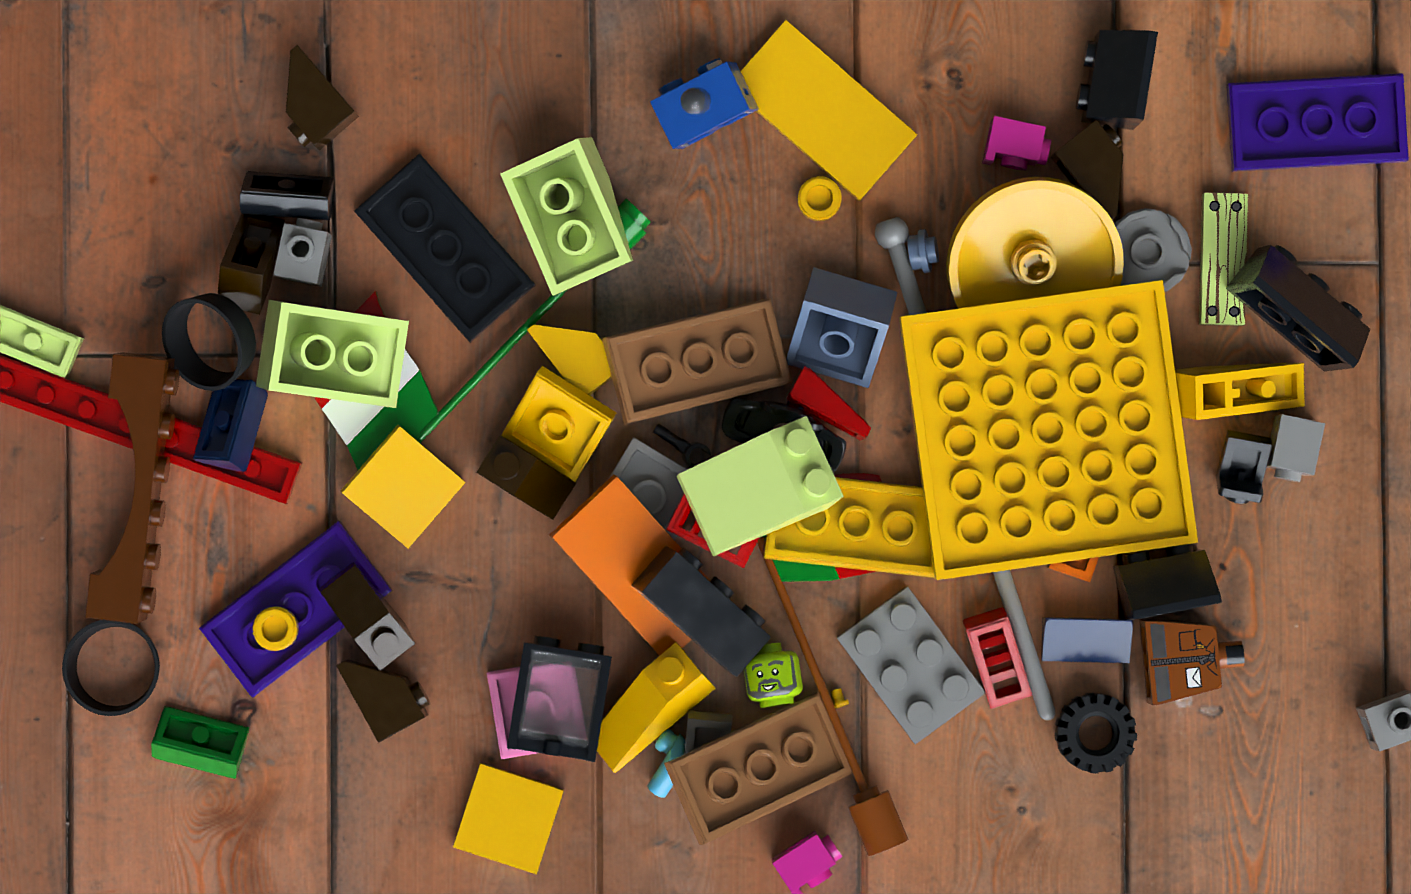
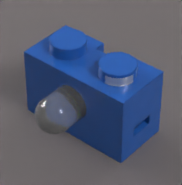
[650,58,759,149]

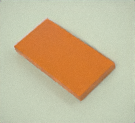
[549,474,710,656]

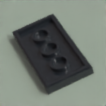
[354,153,536,343]

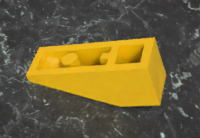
[1175,362,1305,420]
[597,642,716,773]

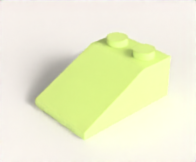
[500,137,633,296]
[256,300,409,408]
[676,416,844,556]

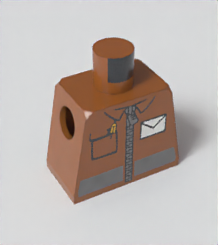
[1139,620,1245,705]

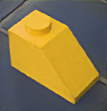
[527,325,612,395]

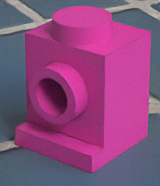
[982,116,1051,171]
[771,831,842,894]

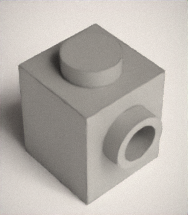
[274,218,332,287]
[1356,690,1411,752]

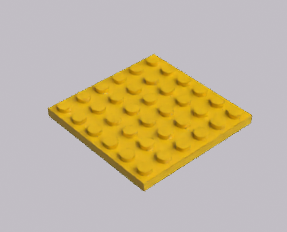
[899,280,1198,580]

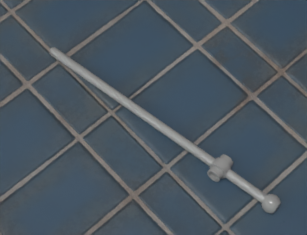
[875,217,1055,720]

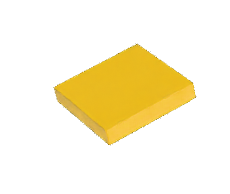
[501,366,617,482]
[341,425,466,548]
[453,763,564,875]

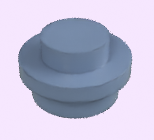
[907,229,939,273]

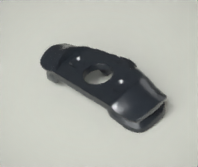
[722,398,846,473]

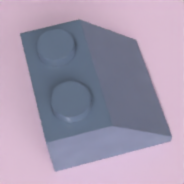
[786,267,898,388]

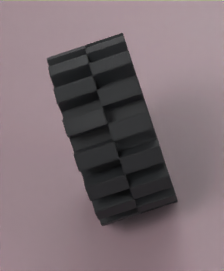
[1054,692,1137,774]

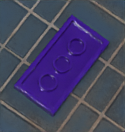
[1227,73,1409,172]
[199,521,393,698]

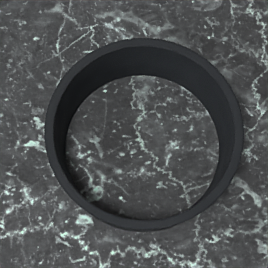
[162,293,256,391]
[62,620,160,716]

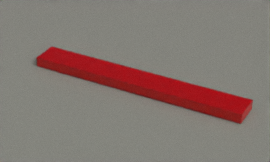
[0,355,302,504]

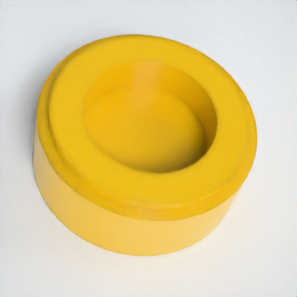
[797,176,842,221]
[253,606,299,651]

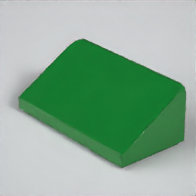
[151,706,249,779]

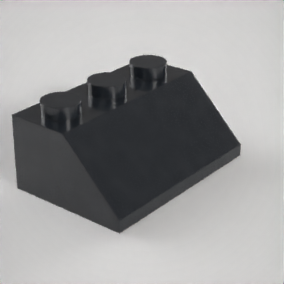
[1226,245,1370,372]

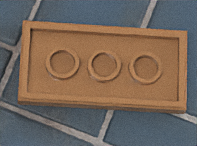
[602,298,792,425]
[664,692,852,845]

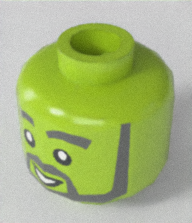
[743,643,803,708]

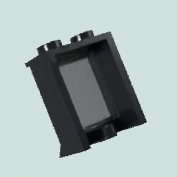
[507,636,612,762]

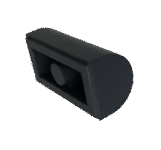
[240,171,334,220]

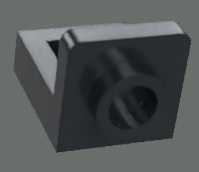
[1216,430,1272,504]

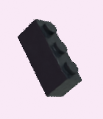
[631,546,771,677]

